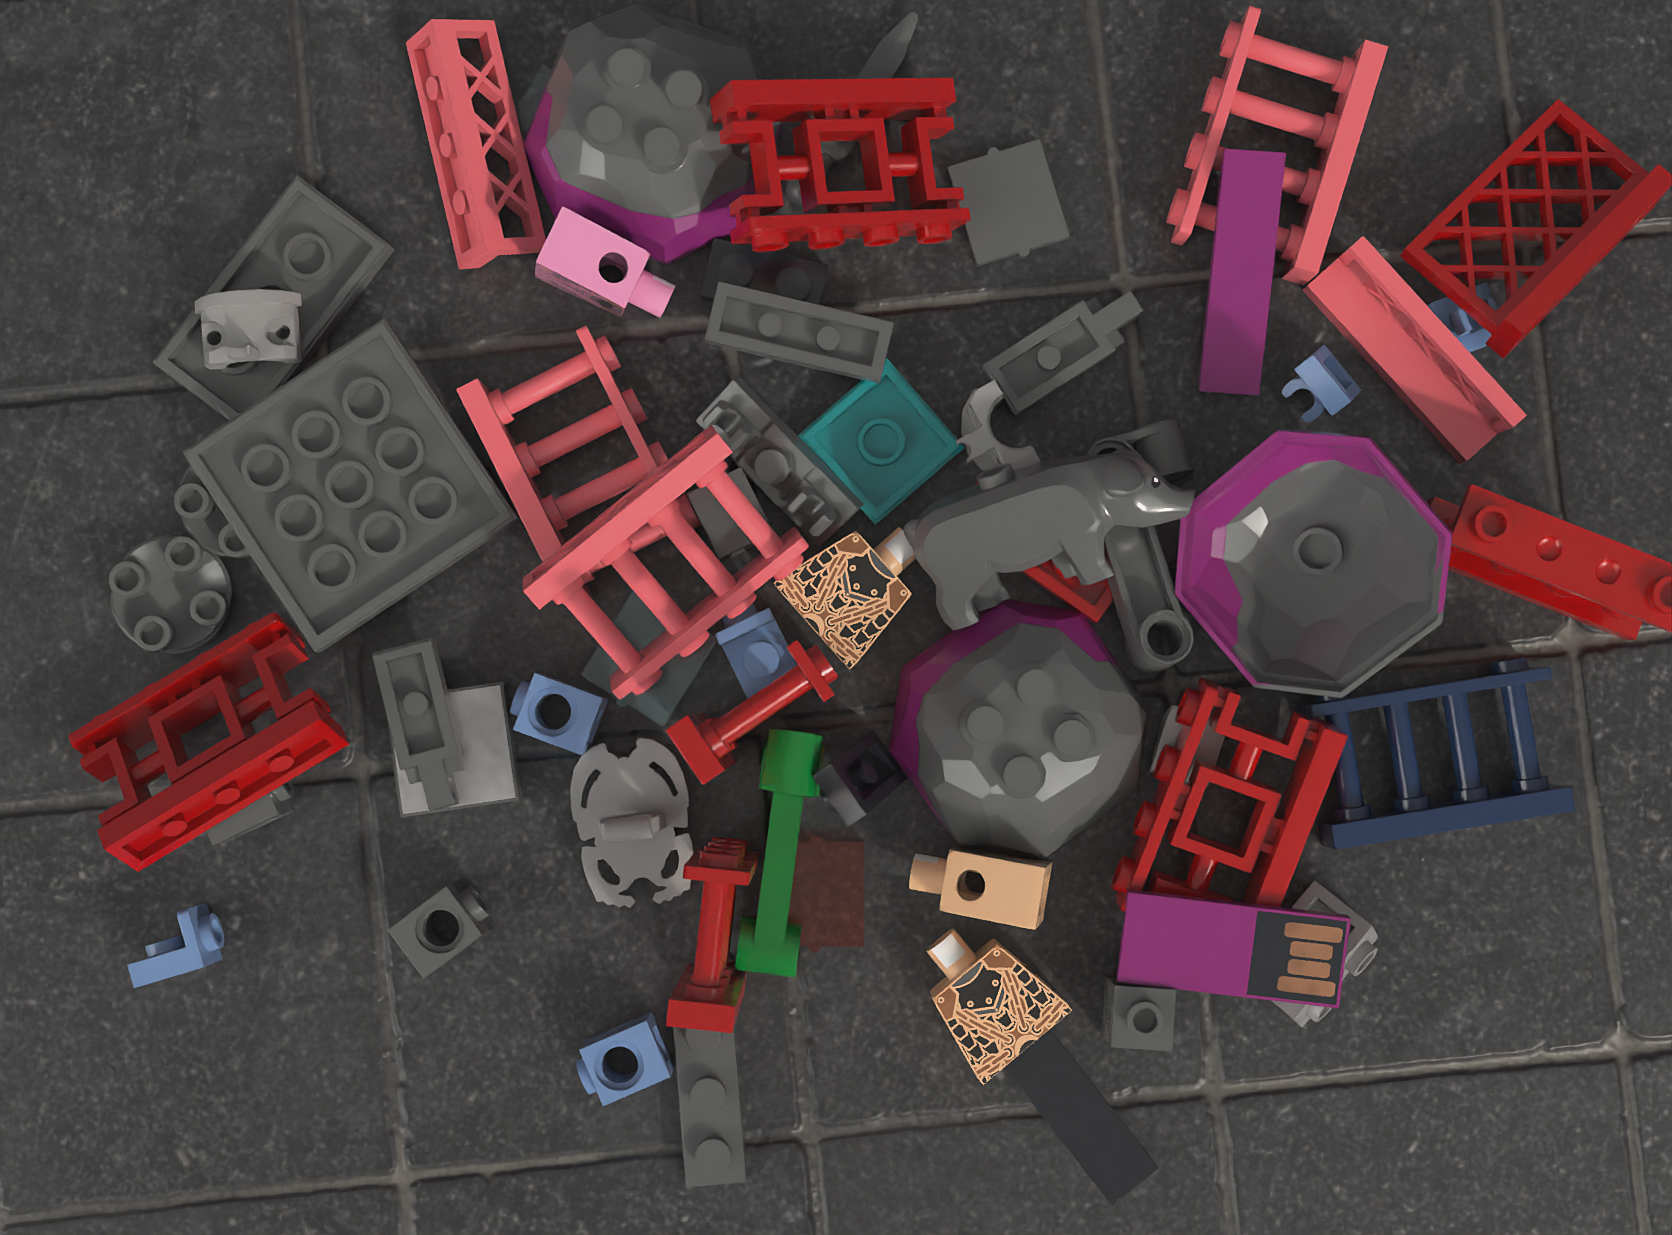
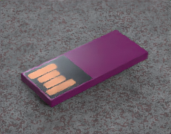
[1116,889,1351,1008]

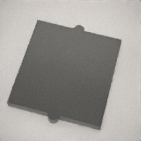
[947,139,1070,267]

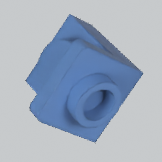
[715,603,797,699]
[127,903,224,988]

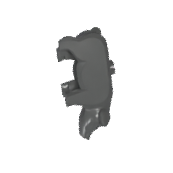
[903,448,1196,630]

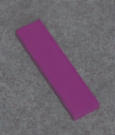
[1198,149,1286,396]

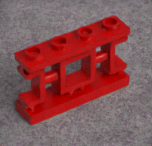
[710,78,971,252]
[69,612,349,872]
[1111,677,1348,912]

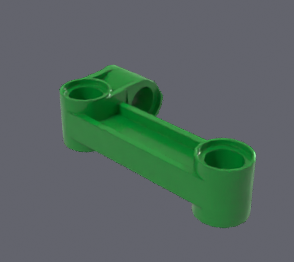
[735,729,825,978]

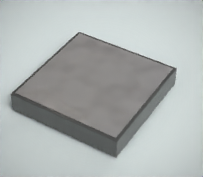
[387,682,522,817]

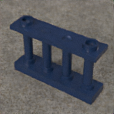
[1298,657,1575,850]

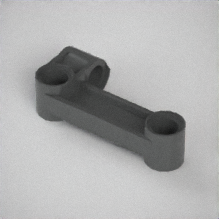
[1084,419,1195,673]

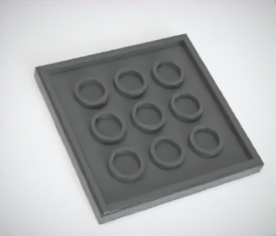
[183,318,520,653]

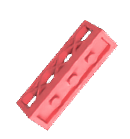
[406,19,546,269]
[1302,236,1527,464]

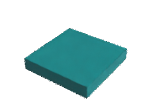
[798,358,965,526]

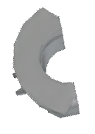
[194,289,302,370]
[956,380,1040,471]

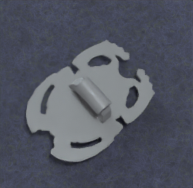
[570,738,693,908]

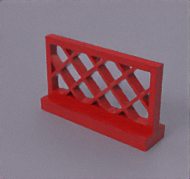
[1400,99,1672,359]

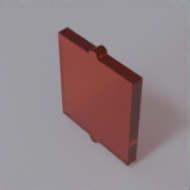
[766,835,864,953]

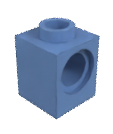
[510,673,609,755]
[576,1011,675,1106]

